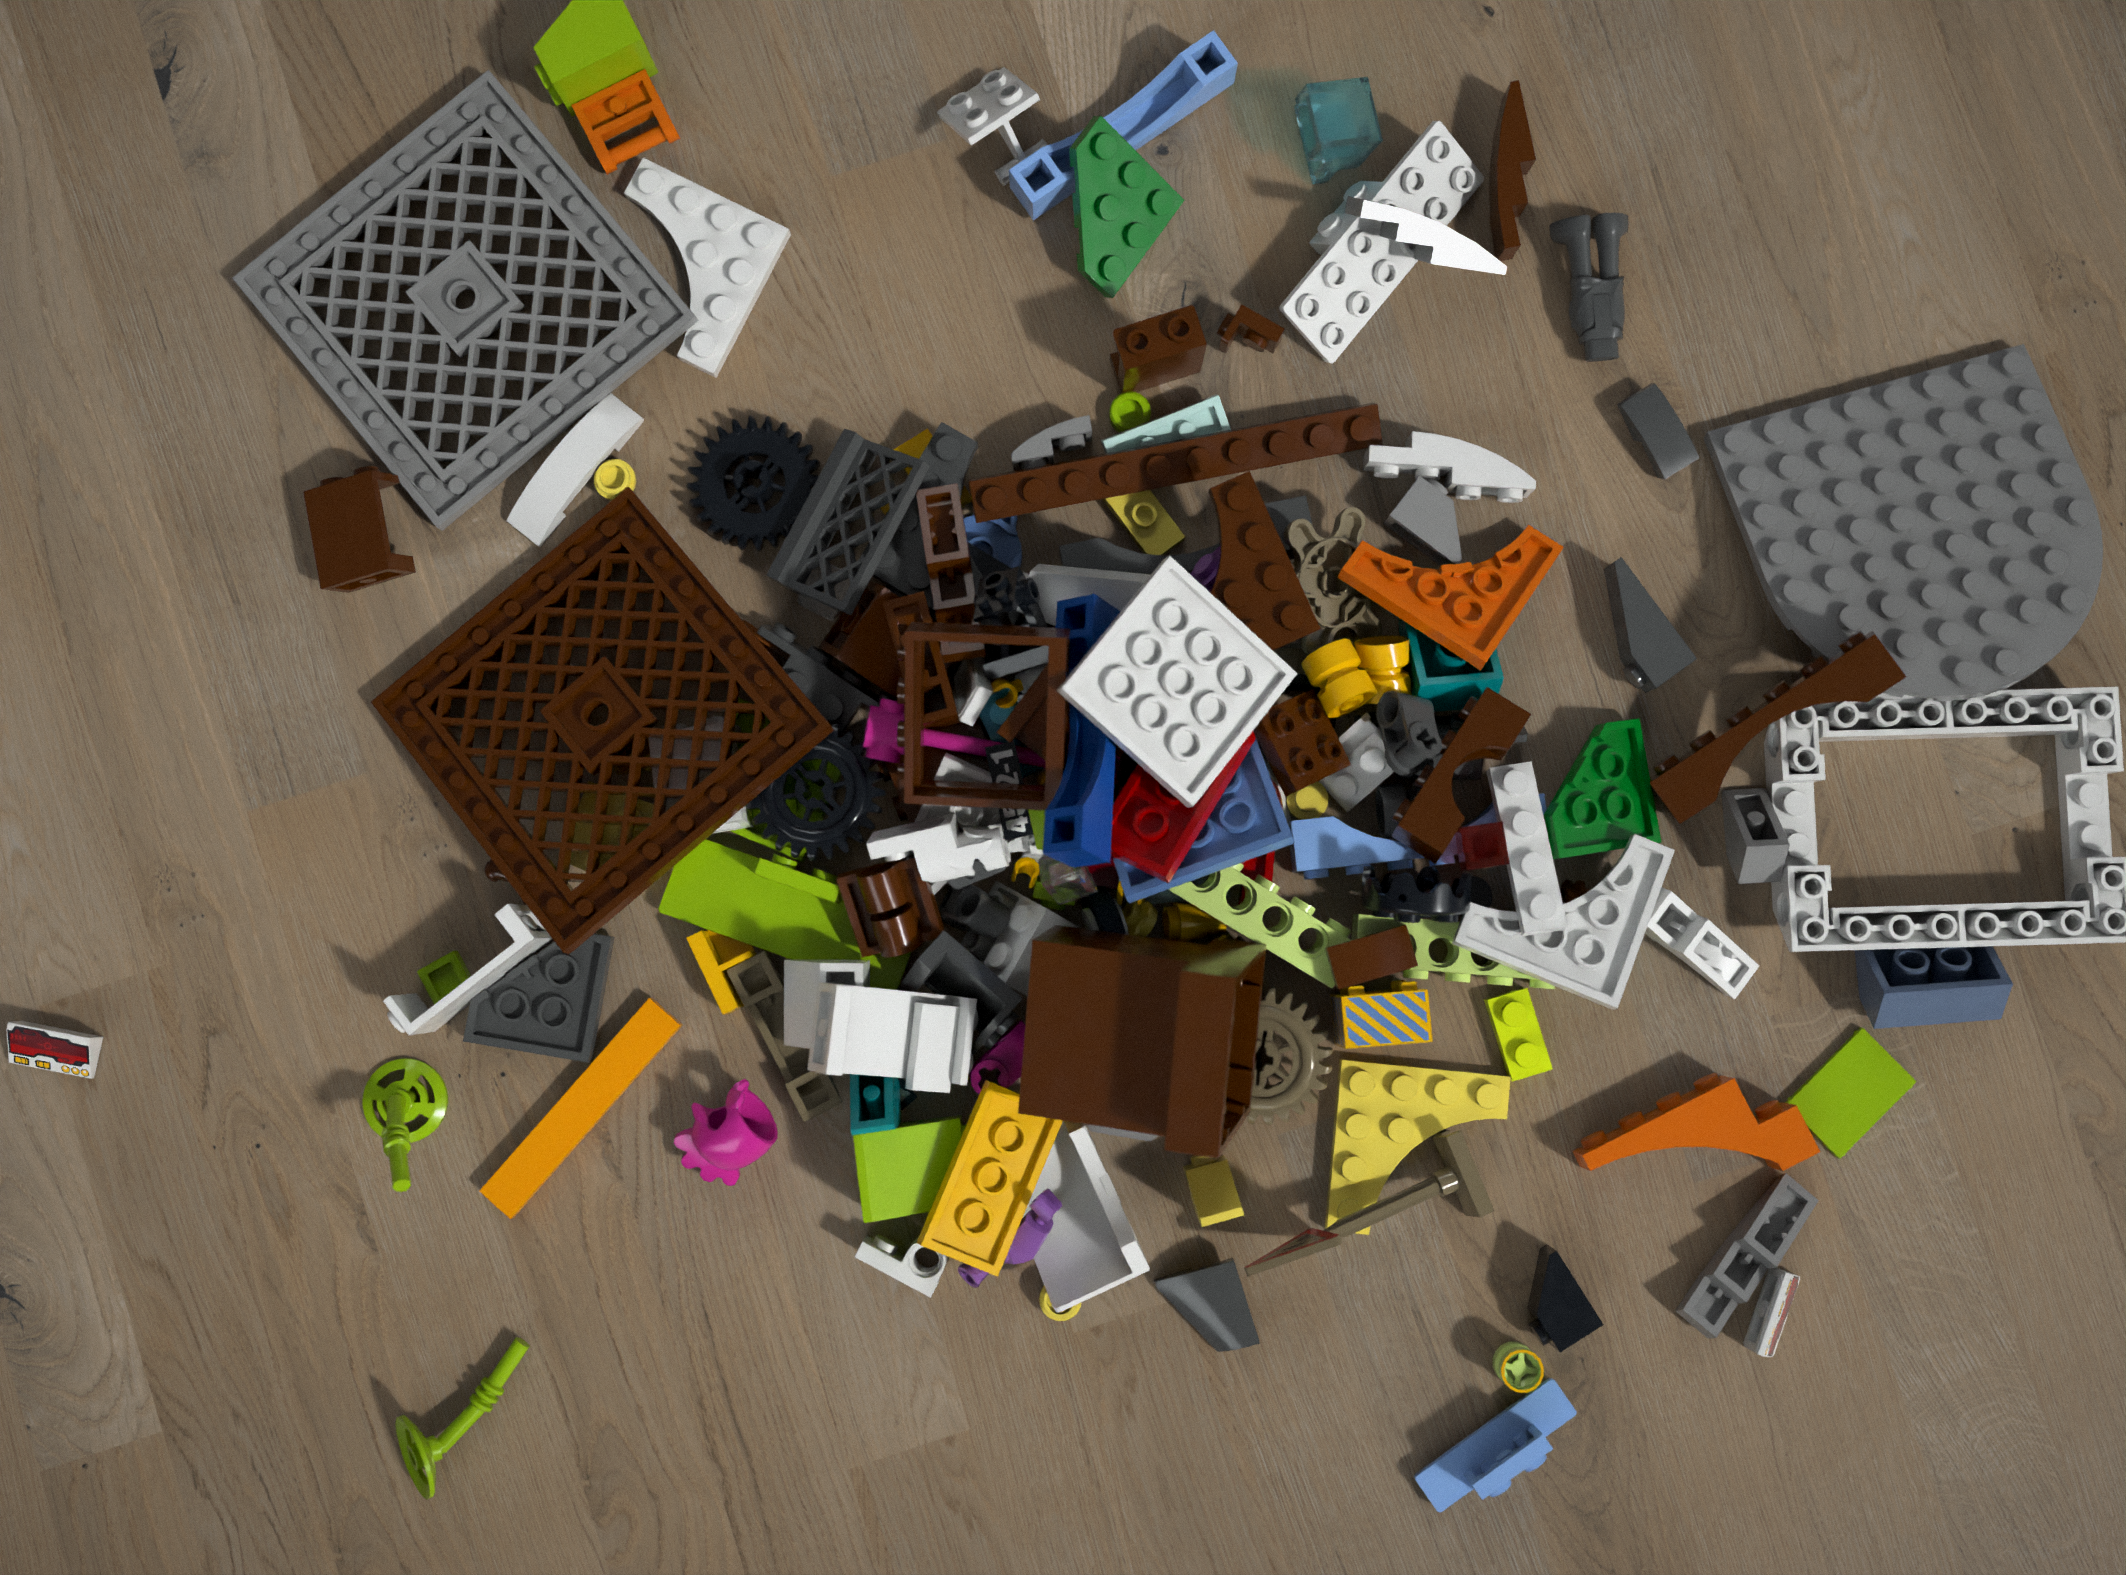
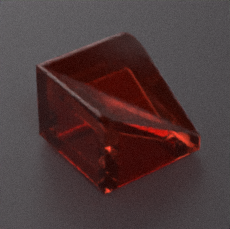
[1455,821,1509,871]

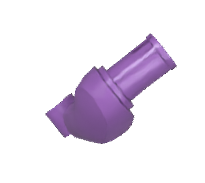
[958,1188,1062,1288]

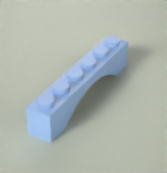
[1009,30,1238,221]
[1288,793,1546,880]

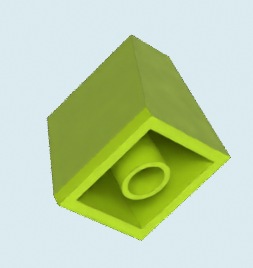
[533,0,659,116]
[853,1115,966,1223]

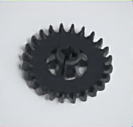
[686,415,821,552]
[746,724,886,861]

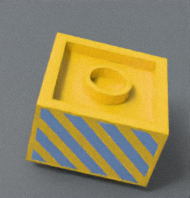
[1330,980,1433,1049]

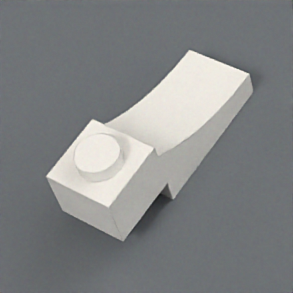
[1645,887,1759,999]

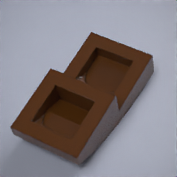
[1325,925,1418,990]

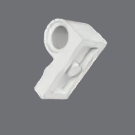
[855,1235,948,1298]

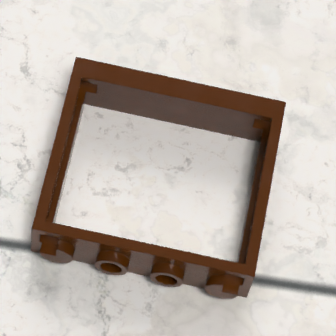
[897,622,1070,810]

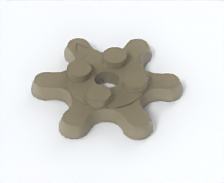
[1283,507,1382,655]

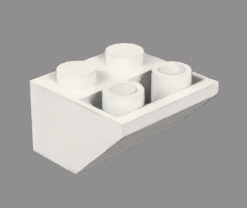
[961,881,1079,996]
[784,959,870,1049]

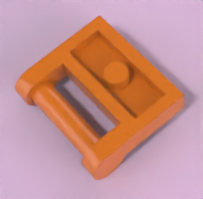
[571,69,680,175]

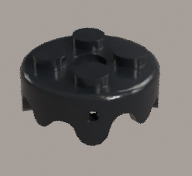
[1361,866,1472,923]

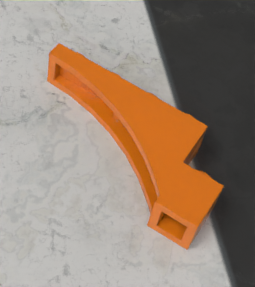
[1572,1073,1821,1171]

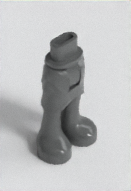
[1549,213,1629,362]

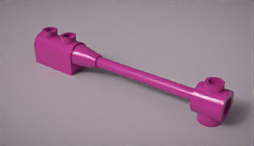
[863,698,1123,800]

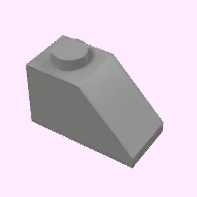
[1383,476,1462,565]
[1722,788,1790,884]

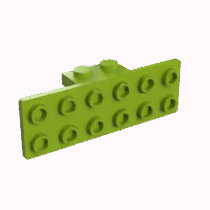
[658,839,912,990]

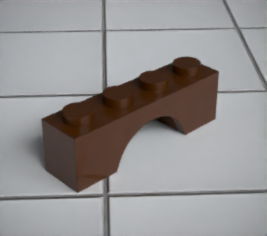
[1391,687,1531,864]

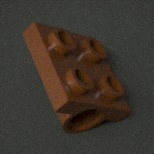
[1253,689,1351,797]
[836,854,945,958]

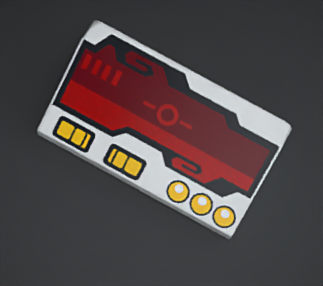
[6,1021,103,1079]
[1743,1267,1800,1357]

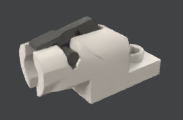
[866,812,1011,889]

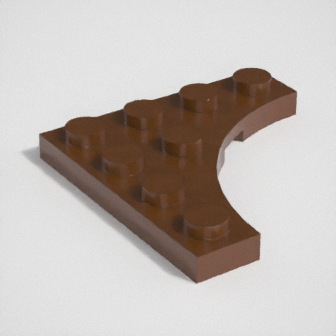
[1208,471,1321,650]

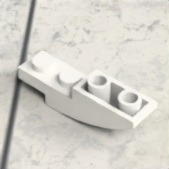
[1363,431,1536,503]

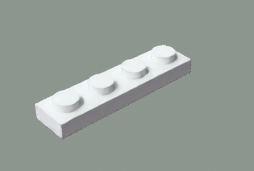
[1487,761,1568,936]

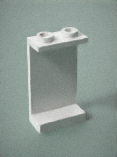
[383,904,553,1035]
[807,982,978,1085]

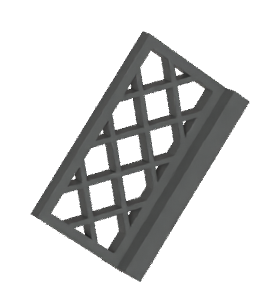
[767,428,930,616]

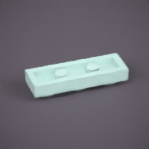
[1101,395,1231,453]

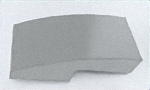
[1011,415,1092,471]

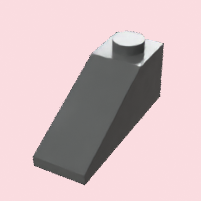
[1604,557,1697,693]

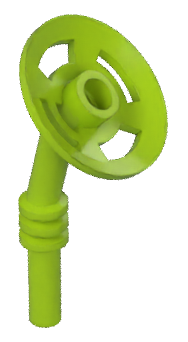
[362,1058,448,1192]
[395,1337,530,1499]

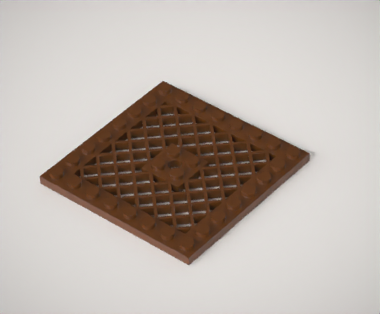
[371,487,835,955]

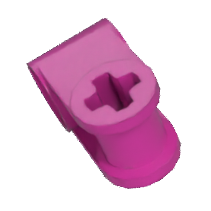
[970,1020,1025,1094]

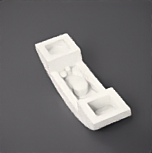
[506,393,644,547]

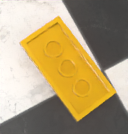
[916,1080,1063,1277]

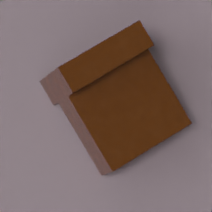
[1018,925,1267,1159]

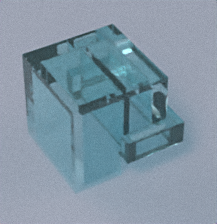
[1294,77,1383,184]

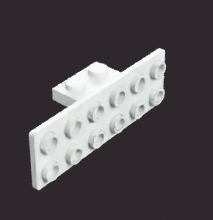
[1279,121,1484,363]

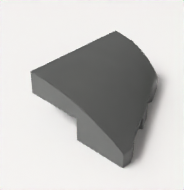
[1154,1258,1260,1352]

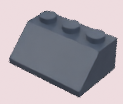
[1855,946,2013,1029]

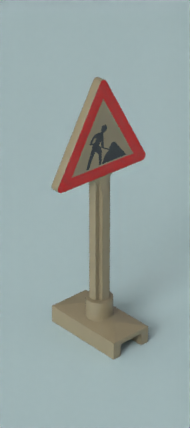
[1244,1130,1495,1276]

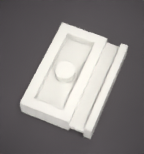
[1319,712,1394,812]

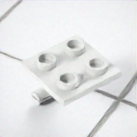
[937,67,1047,186]

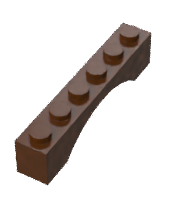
[1650,630,1906,824]

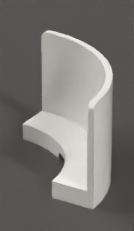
[1023,1121,1150,1312]

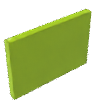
[1785,1027,1917,1159]

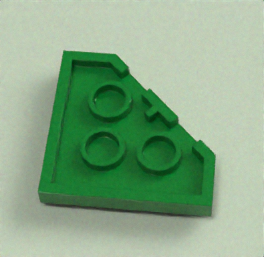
[1069,115,1185,298]
[1543,718,1662,859]

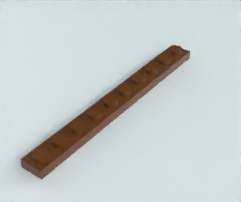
[968,403,1383,523]

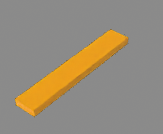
[479,997,683,1219]

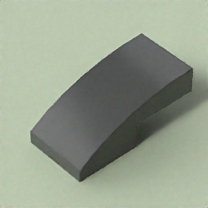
[1617,383,1700,479]

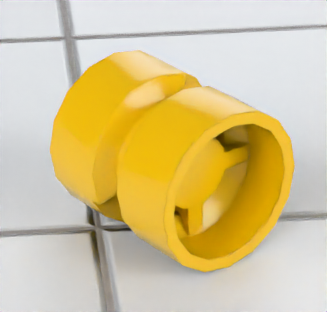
[1354,635,1412,704]
[1301,638,1378,718]

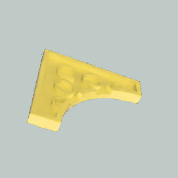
[1325,1059,1511,1235]

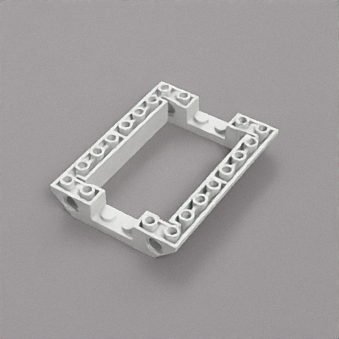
[1764,687,2126,952]

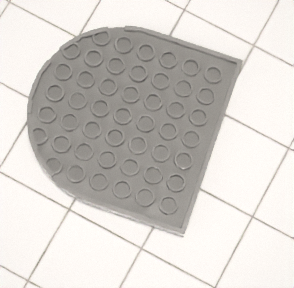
[1704,344,2103,701]

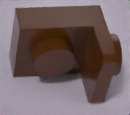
[1216,304,1285,354]

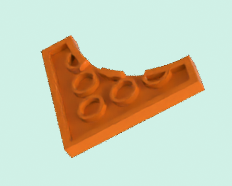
[1337,525,1564,671]

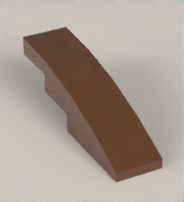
[1489,80,1536,261]
[916,483,986,663]

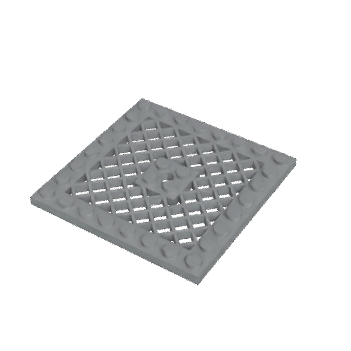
[232,69,699,531]

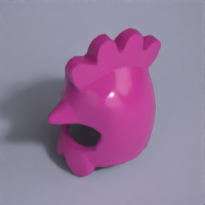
[674,1078,778,1186]

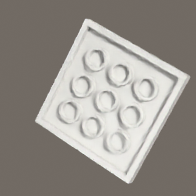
[1056,556,1298,807]

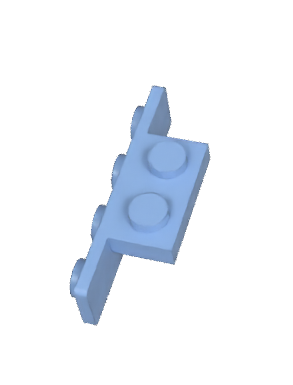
[1414,1378,1577,1512]

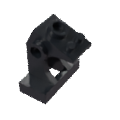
[974,566,1048,680]

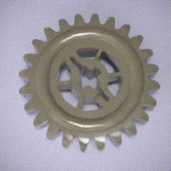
[1247,987,1333,1126]

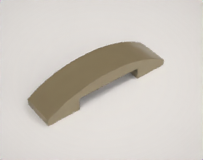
[726,951,843,1122]

